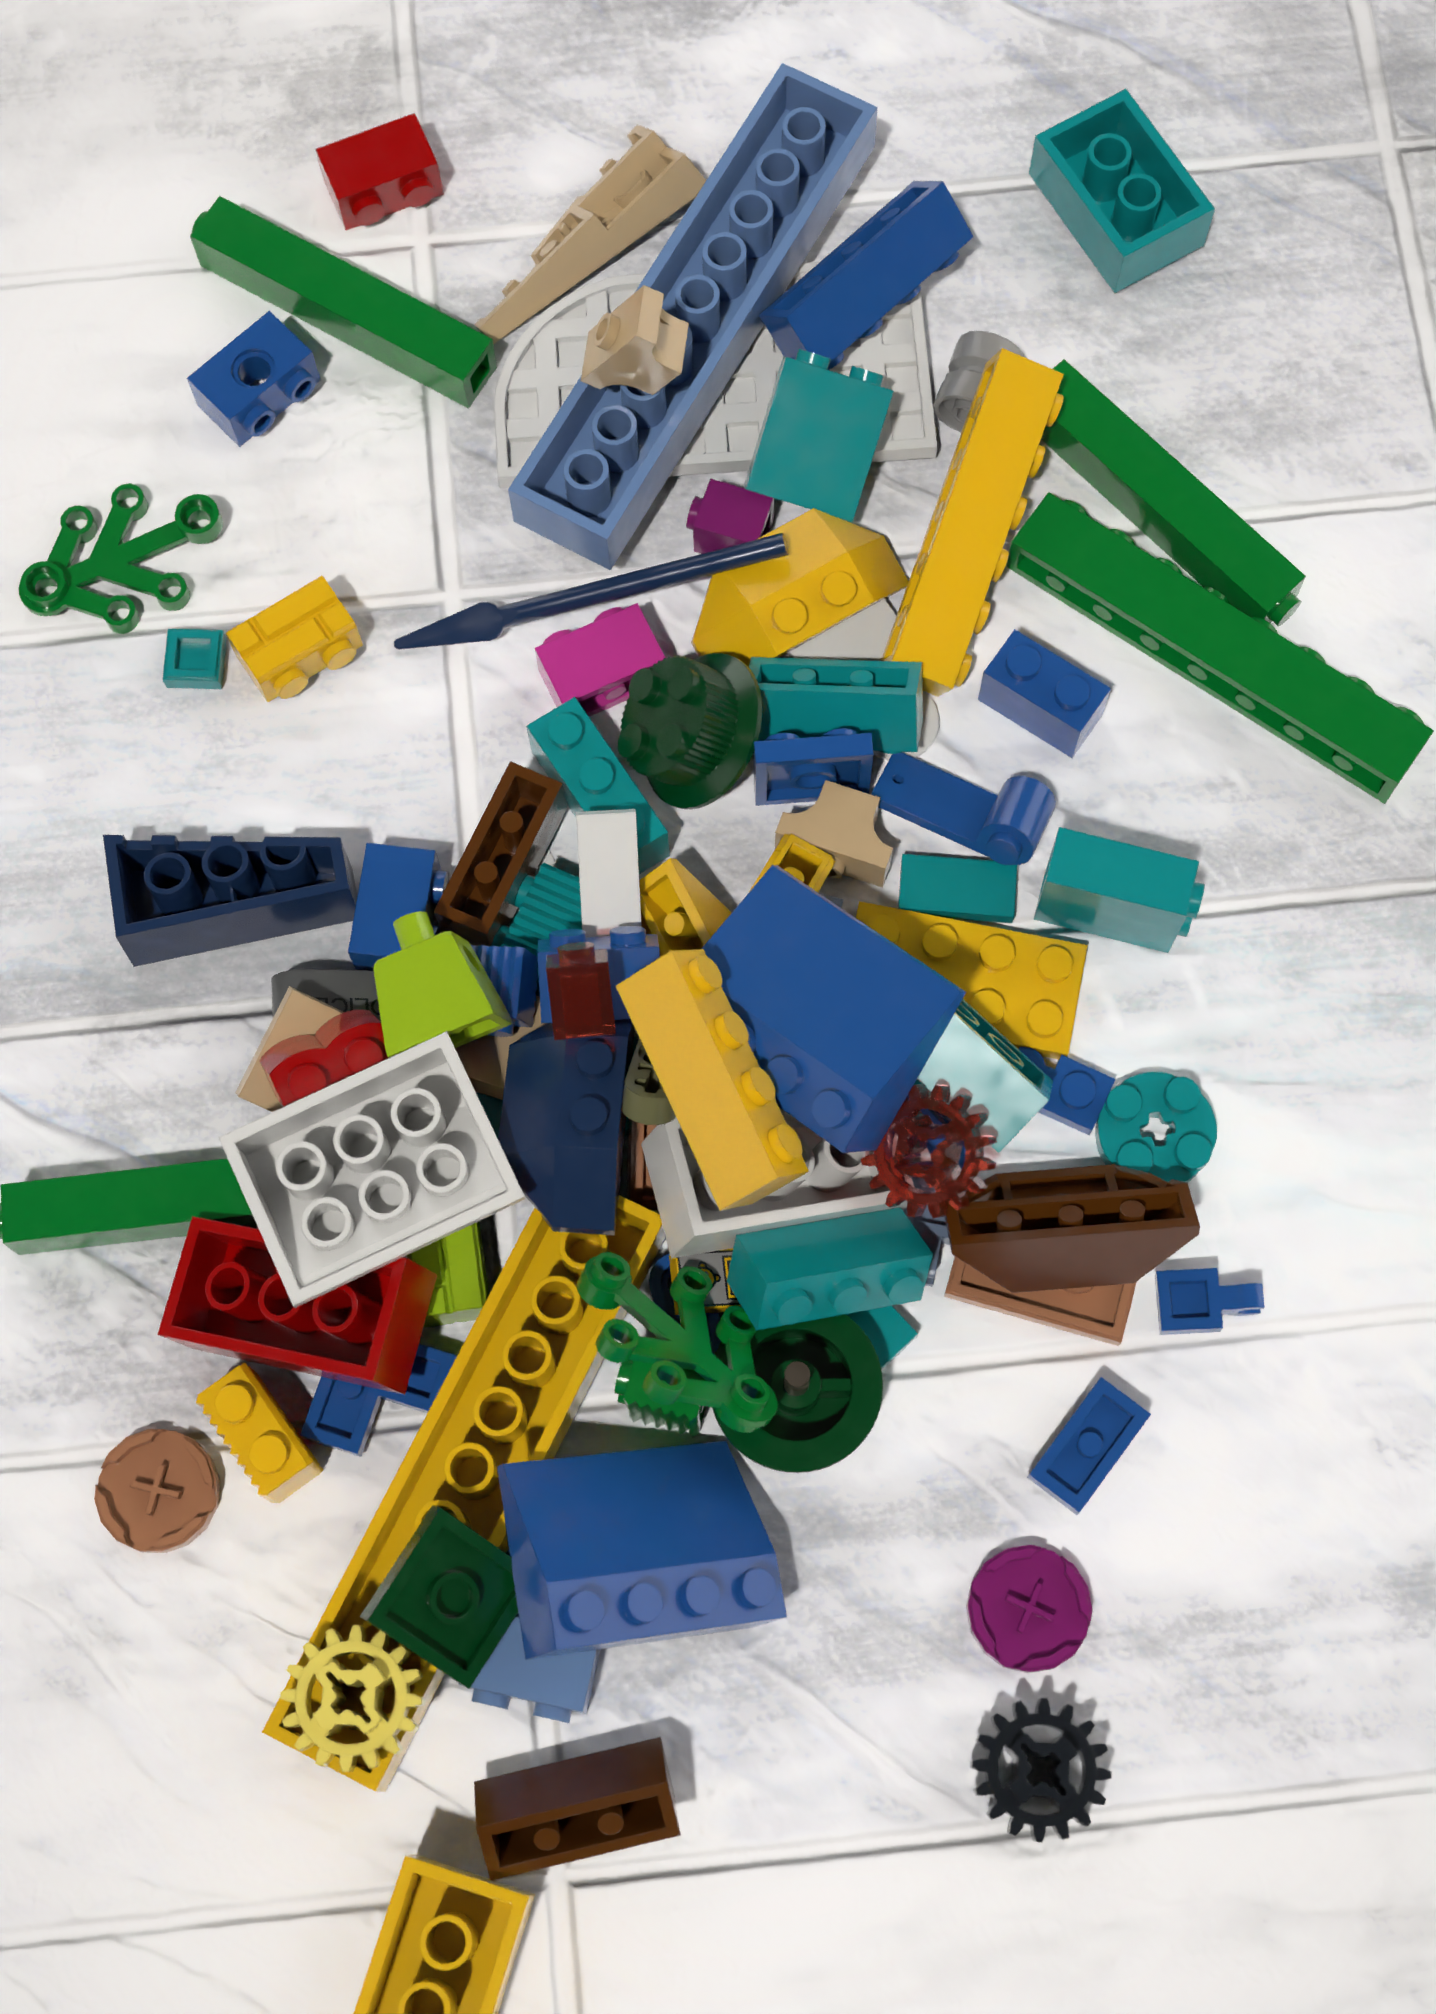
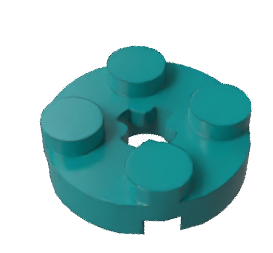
[1095,1072,1217,1183]

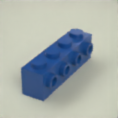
[759,181,974,370]

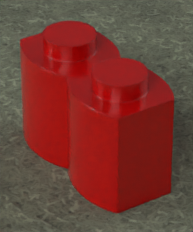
[259,1010,388,1107]

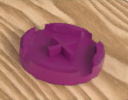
[966,1545,1093,1673]

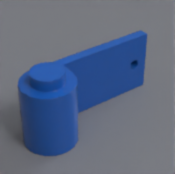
[871,752,1056,865]

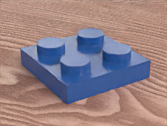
[754,728,874,806]

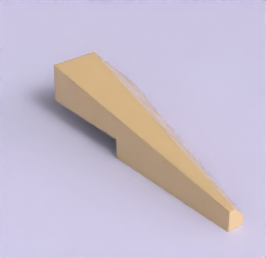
[475,124,706,344]

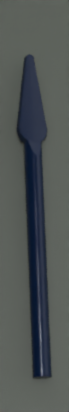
[394,533,789,650]

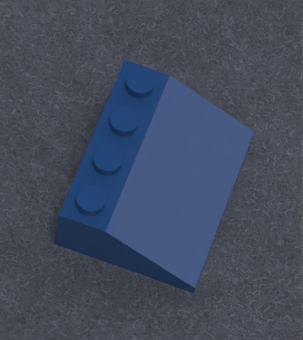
[702,865,966,1153]
[497,1441,787,1660]

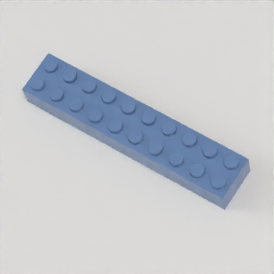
[508,63,878,570]

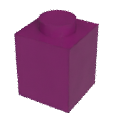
[686,478,774,554]

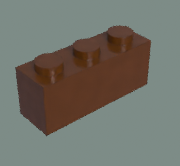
[434,761,567,947]
[474,1737,681,1881]

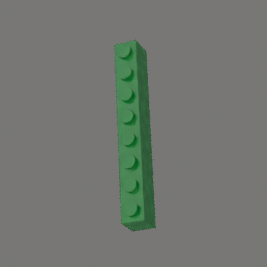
[1006,492,1434,804]

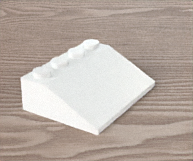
[218,1032,526,1308]

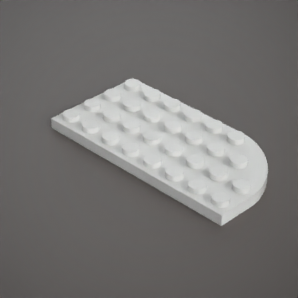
[494,261,937,488]

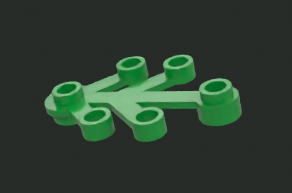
[18,483,223,634]
[577,1252,778,1433]

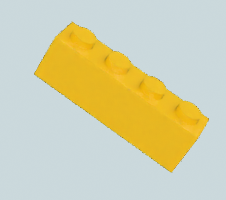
[616,949,809,1211]

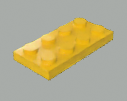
[856,901,1088,1060]

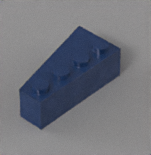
[103,835,357,967]

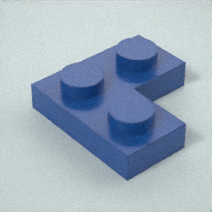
[300,1344,457,1457]

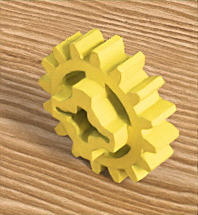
[280,1625,425,1772]

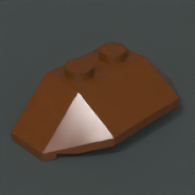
[944,1164,1200,1293]

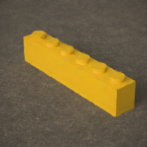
[881,348,1064,697]

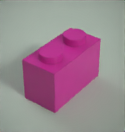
[535,603,665,717]

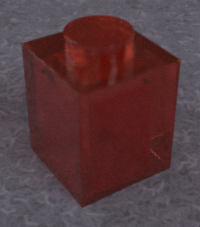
[546,942,616,1040]

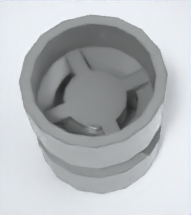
[933,331,1024,433]

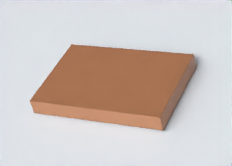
[944,1180,1137,1346]

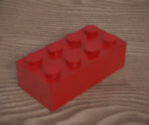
[157,1216,438,1395]

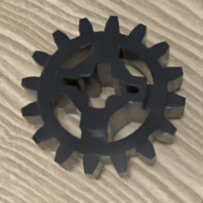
[970,1698,1112,1842]

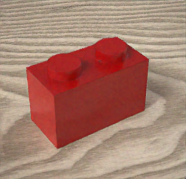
[315,113,444,231]

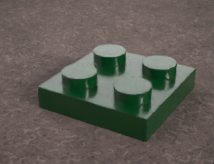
[360,1505,518,1689]

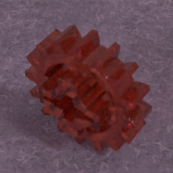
[861,1084,997,1218]

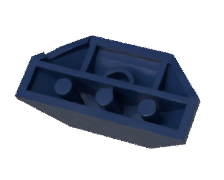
[498,1019,635,1235]

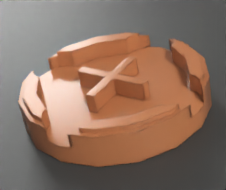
[94,1429,220,1553]

